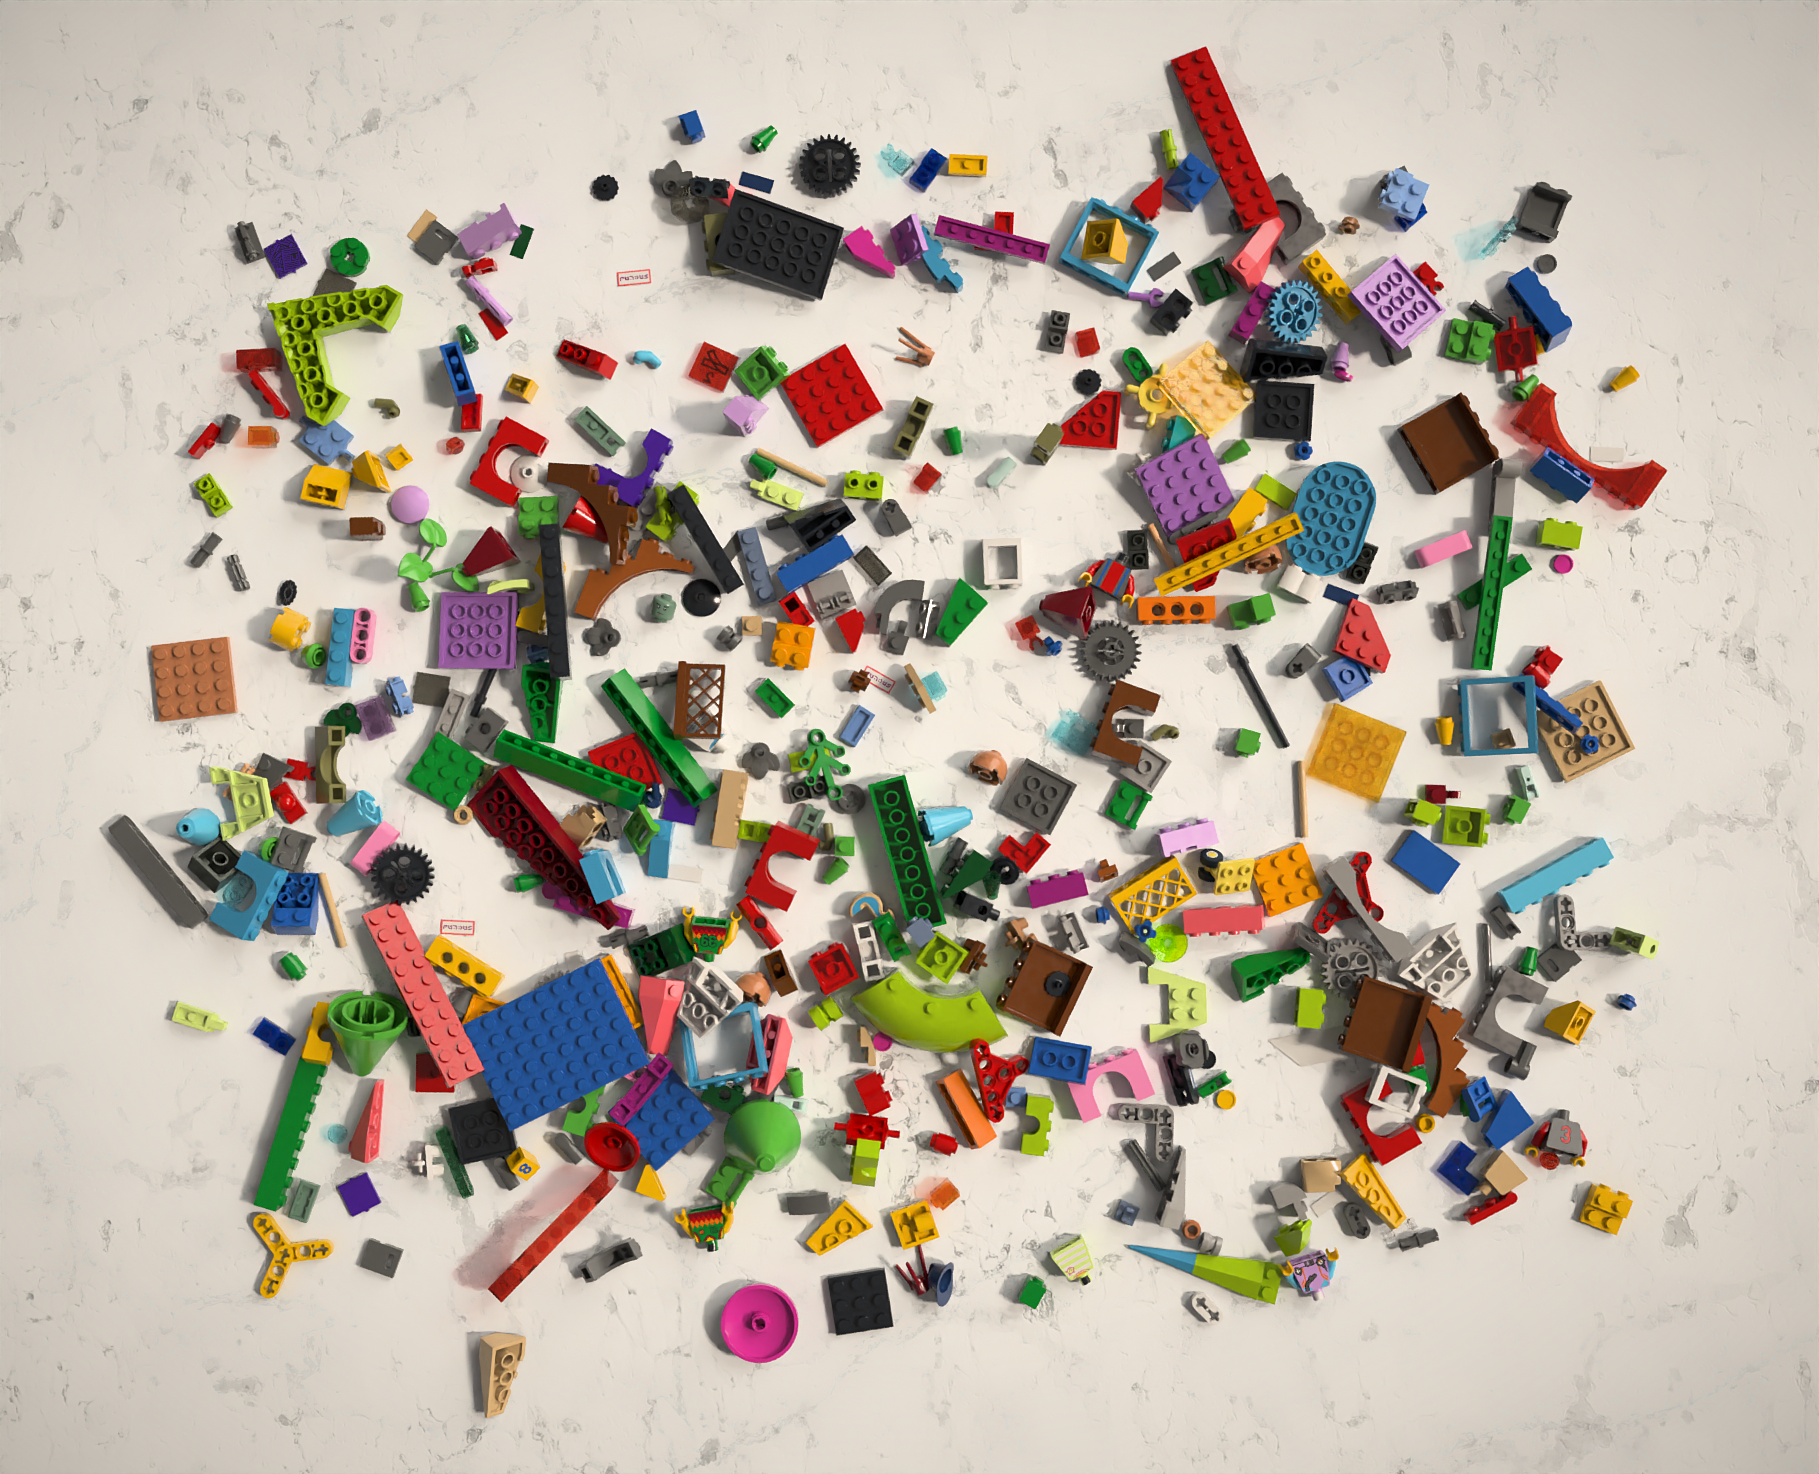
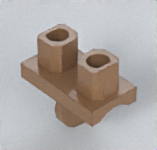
[1004,917,1038,951]

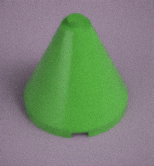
[327,991,408,1077]
[724,1099,801,1175]

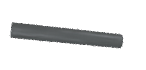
[1482,924,1493,982]

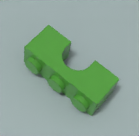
[562,1085,606,1137]

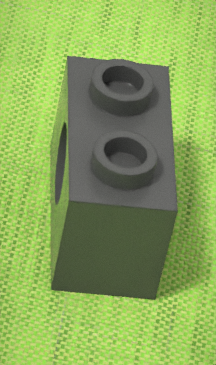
[464,707,509,752]

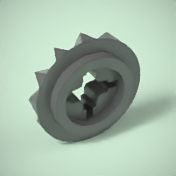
[835,784,865,815]

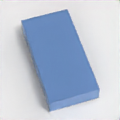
[839,705,875,747]

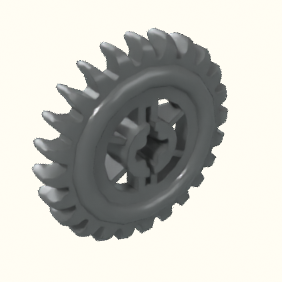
[1079,620,1142,683]

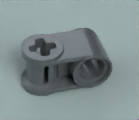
[1380,334,1412,366]
[882,499,912,537]
[1285,643,1321,679]

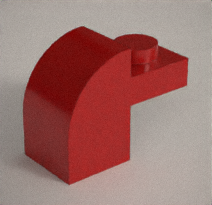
[778,590,815,626]

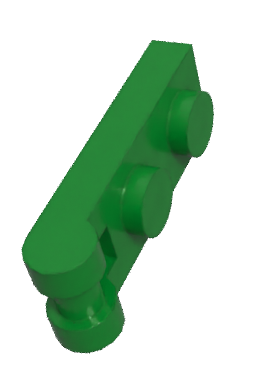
[872,912,911,963]

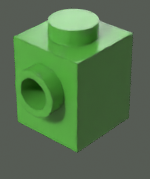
[1233,728,1261,758]

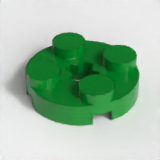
[330,237,370,277]

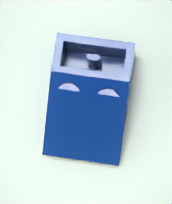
[271,873,319,935]

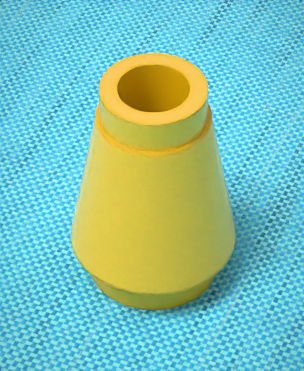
[1609,365,1640,392]
[1435,716,1454,745]

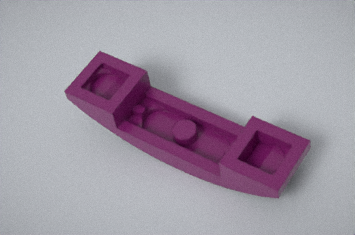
[609,1052,674,1126]

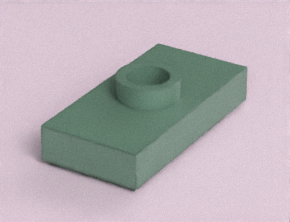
[288,1179,321,1223]

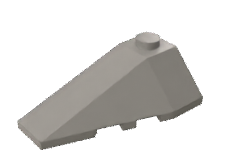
[1154,1145,1186,1230]

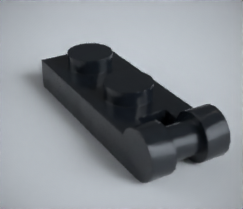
[1162,1053,1199,1107]

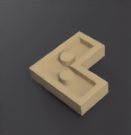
[904,663,936,714]

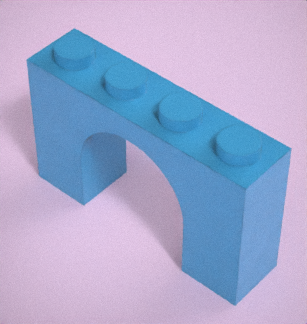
[579,848,626,904]
[209,850,289,941]

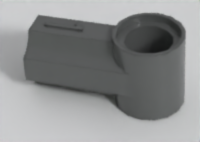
[1504,1039,1537,1081]

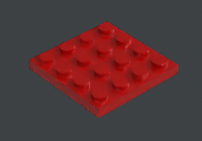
[781,343,884,448]

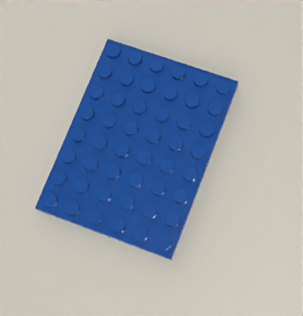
[462,958,650,1131]

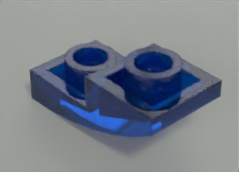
[909,148,947,193]
[253,1016,296,1056]

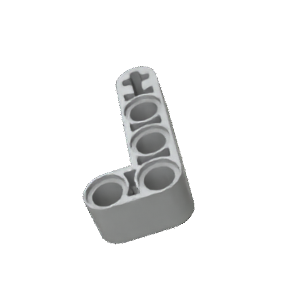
[1488,458,1522,534]

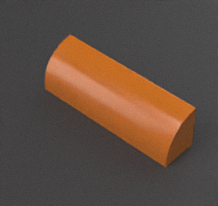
[935,1069,997,1150]

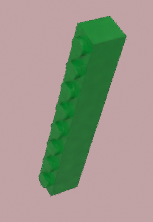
[601,668,718,808]
[493,729,647,812]
[253,1056,328,1212]

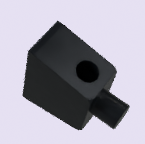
[953,890,1000,922]

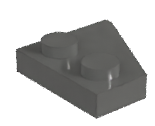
[254,753,295,793]

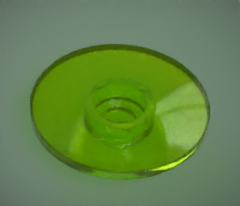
[1149,924,1188,963]

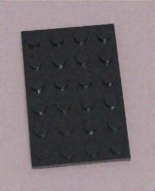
[712,189,844,301]

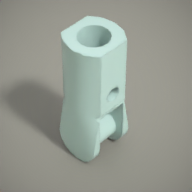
[987,456,1017,489]
[1516,765,1539,801]
[774,1095,809,1113]

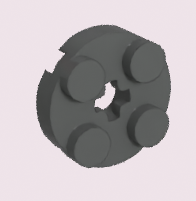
[1174,1030,1209,1070]

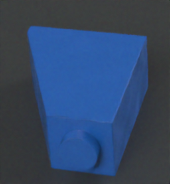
[1480,1089,1534,1150]

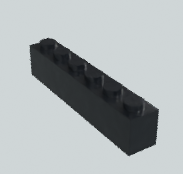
[666,484,744,594]

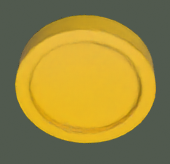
[1216,1090,1236,1110]

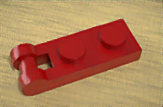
[248,370,290,420]
[1463,1191,1518,1225]

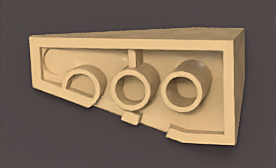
[479,1333,526,1418]

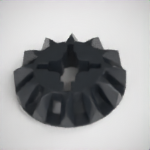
[990,856,1020,885]

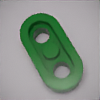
[1122,347,1153,383]

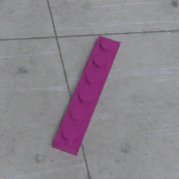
[934,215,1050,265]

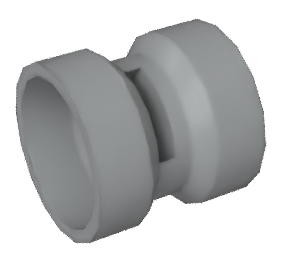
[1198,1231,1223,1256]

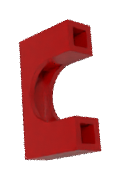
[469,416,550,508]
[744,821,820,912]
[1339,1077,1422,1166]

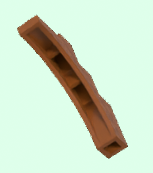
[574,538,695,620]
[1416,991,1470,1118]

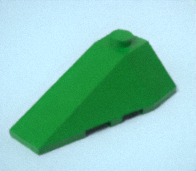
[521,662,563,744]
[1231,948,1310,1003]

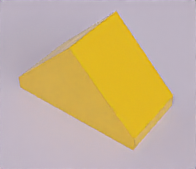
[504,373,539,404]
[635,1163,667,1201]

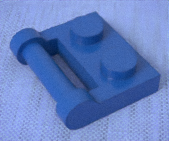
[1461,1076,1497,1123]

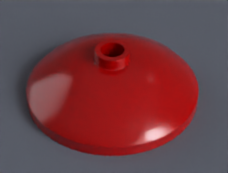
[584,1122,640,1172]

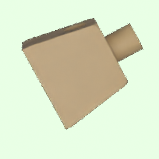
[1478,1149,1528,1196]

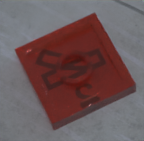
[688,341,739,393]

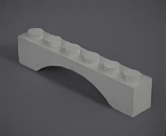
[1322,856,1415,963]

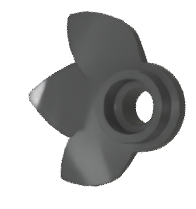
[654,160,693,198]
[584,618,621,656]
[741,742,780,780]

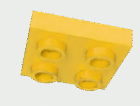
[890,1199,940,1250]

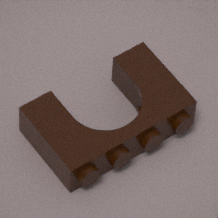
[1089,679,1161,770]

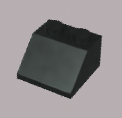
[187,835,241,894]

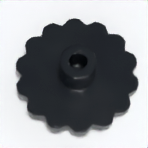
[592,174,619,201]
[1075,369,1102,395]
[278,580,297,606]
[1045,971,1071,997]

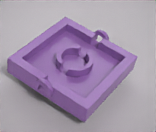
[890,213,929,266]

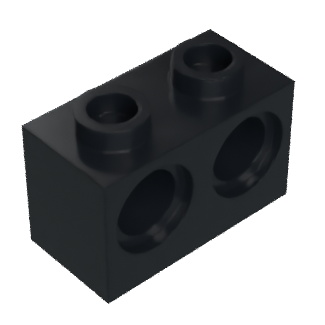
[1149,288,1193,336]

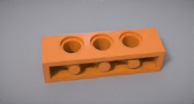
[1136,596,1216,625]

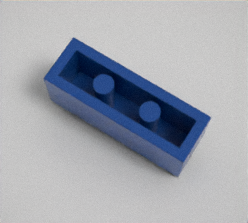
[439,341,477,406]
[1530,446,1595,504]

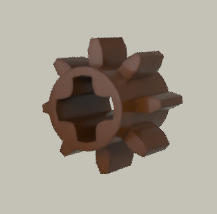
[848,669,871,693]

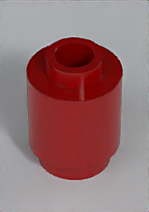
[1522,661,1551,689]
[929,1132,959,1156]

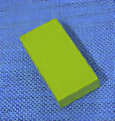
[1254,473,1297,511]

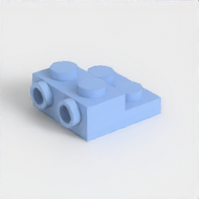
[1378,168,1430,222]

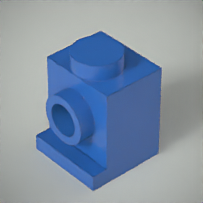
[678,110,706,143]

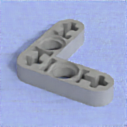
[1553,894,1612,951]
[1117,1104,1174,1163]

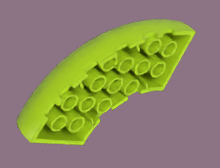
[850,967,1008,1053]

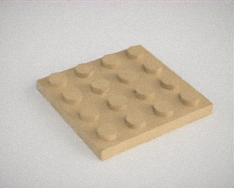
[1536,680,1636,783]

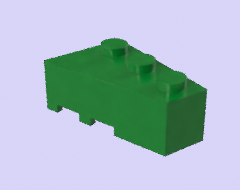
[935,577,988,647]

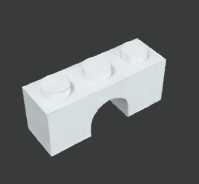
[853,920,885,982]

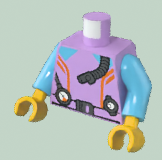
[1279,1247,1339,1301]

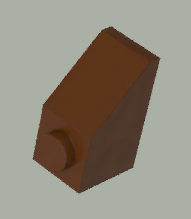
[764,949,798,997]

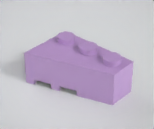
[457,203,522,259]
[722,394,769,437]
[1155,818,1219,857]

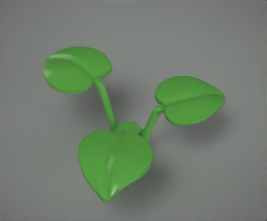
[398,518,479,592]

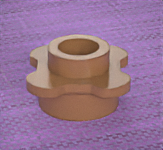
[1338,216,1360,235]

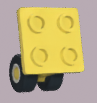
[1198,848,1255,895]

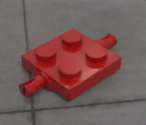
[1494,316,1539,382]
[834,1113,900,1150]

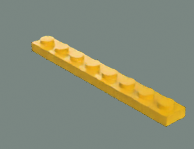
[1153,512,1304,597]

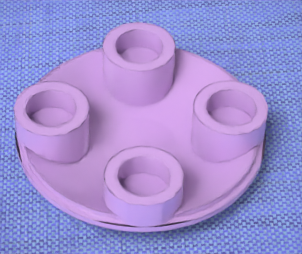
[391,485,430,524]

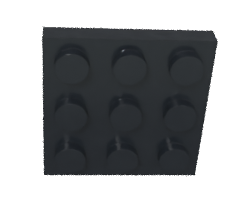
[1252,380,1315,442]
[449,1098,518,1165]
[827,1267,894,1336]

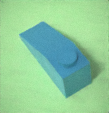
[648,819,675,879]

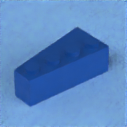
[1505,266,1573,353]

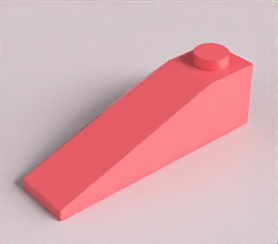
[1223,217,1286,294]
[638,975,684,1055]
[348,1079,385,1163]

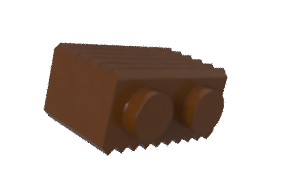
[349,517,386,541]

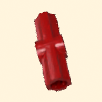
[736,895,784,951]

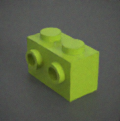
[843,470,884,502]
[1535,518,1583,551]
[1403,799,1442,828]
[1293,986,1326,1029]

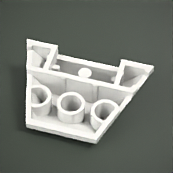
[1398,922,1474,1002]
[677,957,743,1039]

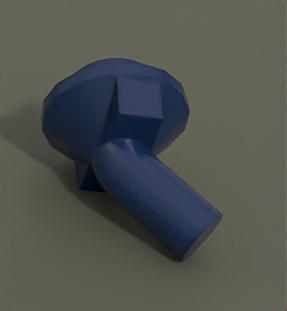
[643,782,663,809]

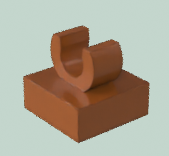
[1097,859,1118,883]

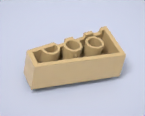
[709,769,750,849]

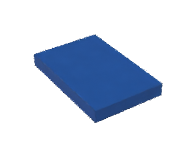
[1390,830,1461,895]
[1028,1036,1092,1086]

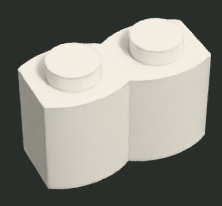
[1276,564,1323,604]

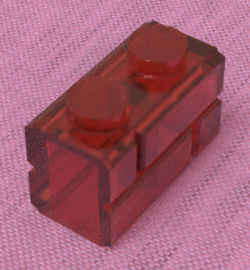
[236,348,282,373]

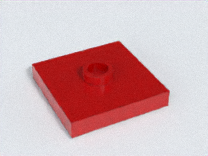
[415,1053,456,1093]

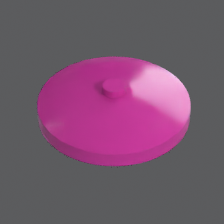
[721,1283,799,1363]

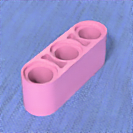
[1414,530,1473,569]
[350,608,377,664]
[350,821,400,876]

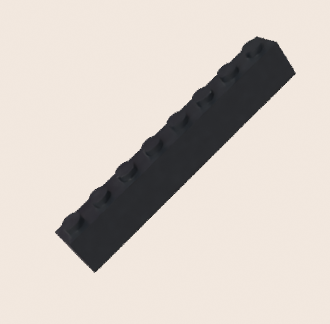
[539,523,572,682]

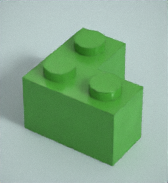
[1226,593,1276,630]

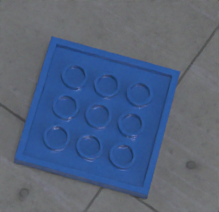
[608,1067,715,1171]

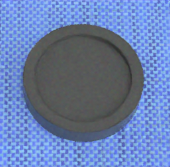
[1537,254,1557,274]

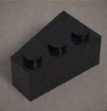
[784,498,856,553]

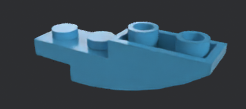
[921,225,964,293]

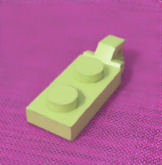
[750,479,804,511]
[171,1001,229,1032]

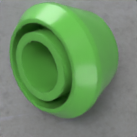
[301,643,326,669]
[258,837,278,862]

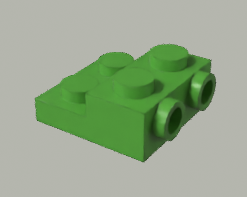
[1444,318,1495,365]
[734,346,790,401]
[518,496,560,540]

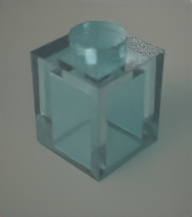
[921,671,948,702]

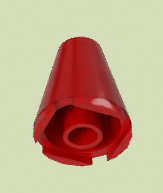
[562,496,608,544]

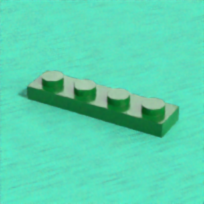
[1456,553,1532,611]

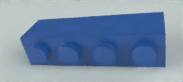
[776,534,854,594]

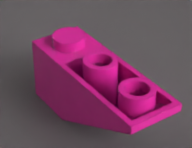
[843,226,896,278]

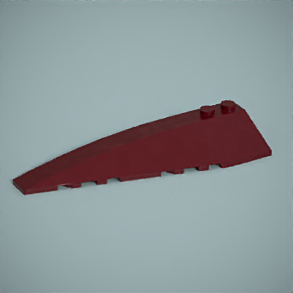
[467,765,621,930]

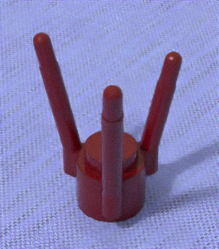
[895,1244,930,1296]

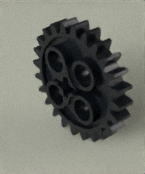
[799,134,861,198]
[371,843,435,906]

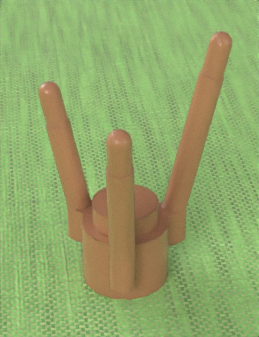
[895,327,935,367]

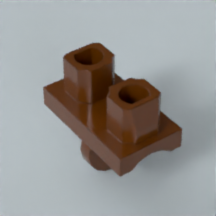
[959,938,988,974]

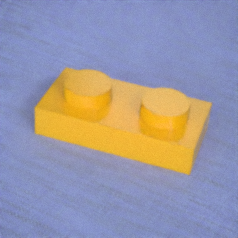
[948,154,987,177]

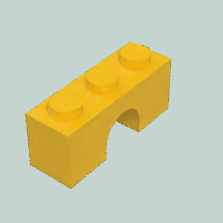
[301,1001,334,1066]

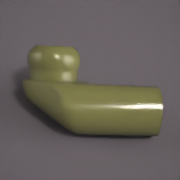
[374,398,400,418]
[1150,724,1180,742]
[473,764,493,791]
[819,823,834,851]

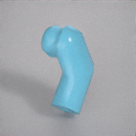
[633,350,662,369]

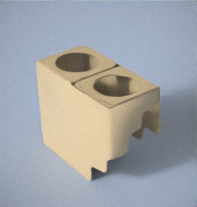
[560,804,607,849]
[1300,1157,1342,1193]

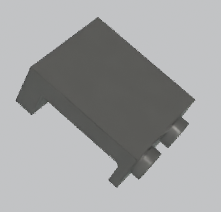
[1515,182,1572,243]

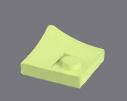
[487,579,535,594]

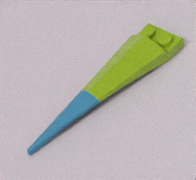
[1128,1245,1284,1305]

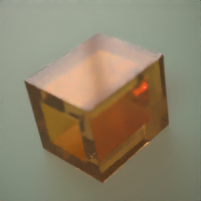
[248,426,280,448]
[930,1177,960,1211]

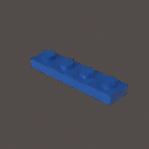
[1512,674,1583,735]

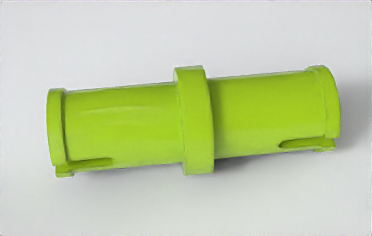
[1159,129,1179,170]
[654,485,672,525]

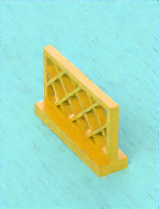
[1107,855,1197,935]

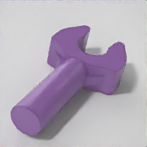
[1128,288,1164,309]

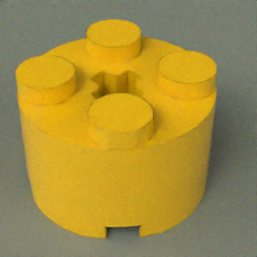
[268,607,311,652]

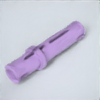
[465,276,513,326]

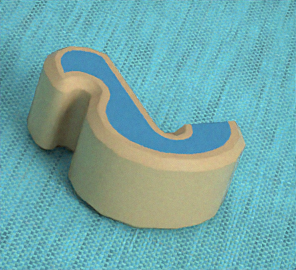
[848,892,895,920]

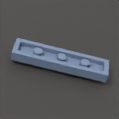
[737,527,777,606]

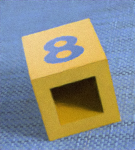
[506,1146,540,1181]

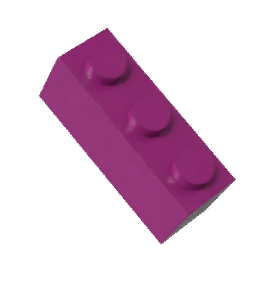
[1228,281,1276,345]
[1026,869,1089,909]

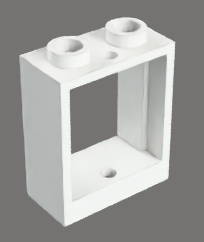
[982,538,1023,590]
[1364,1063,1427,1119]

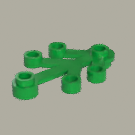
[798,729,851,801]

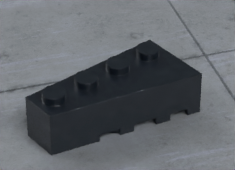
[1239,338,1328,383]

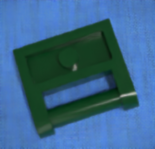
[1191,256,1238,306]

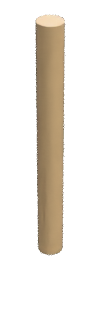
[756,448,828,487]
[1297,761,1309,838]
[318,873,347,948]

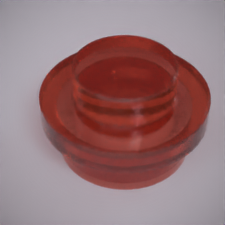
[446,437,465,455]
[1539,1152,1560,1170]

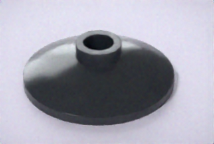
[683,579,721,617]

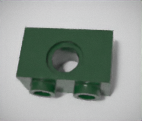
[700,1075,747,1115]

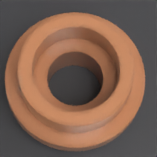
[1181,1220,1201,1240]

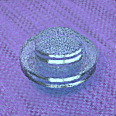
[328,1124,348,1144]

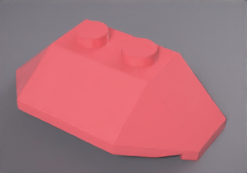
[746,1014,793,1095]

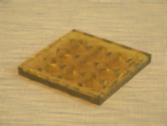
[1156,340,1256,441]
[1306,703,1407,803]

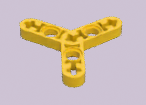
[253,1212,334,1299]

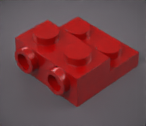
[808,942,860,996]

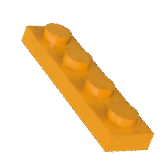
[601,954,644,1029]

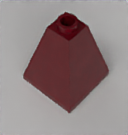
[462,526,521,577]
[1039,586,1097,640]

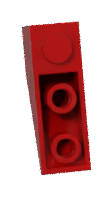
[556,339,618,380]

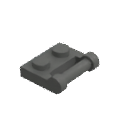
[269,826,317,873]

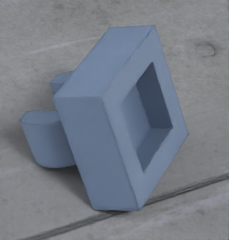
[1114,1200,1140,1226]

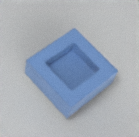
[1006,1087,1026,1107]

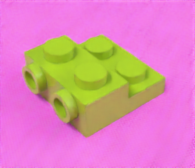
[1442,805,1491,848]
[915,931,969,985]

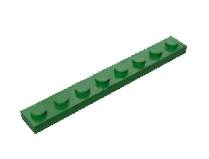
[1471,515,1513,671]

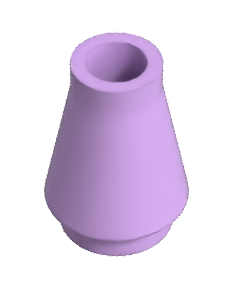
[1330,342,1349,371]

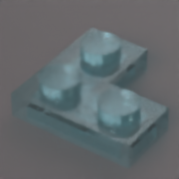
[1478,215,1519,260]

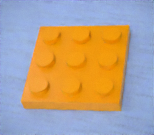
[1252,843,1324,917]

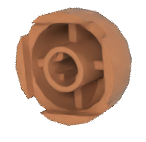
[1243,544,1283,574]
[968,750,1007,786]
[735,971,771,1007]

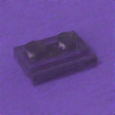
[355,695,397,741]

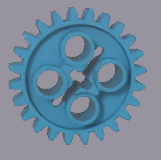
[1265,280,1323,343]

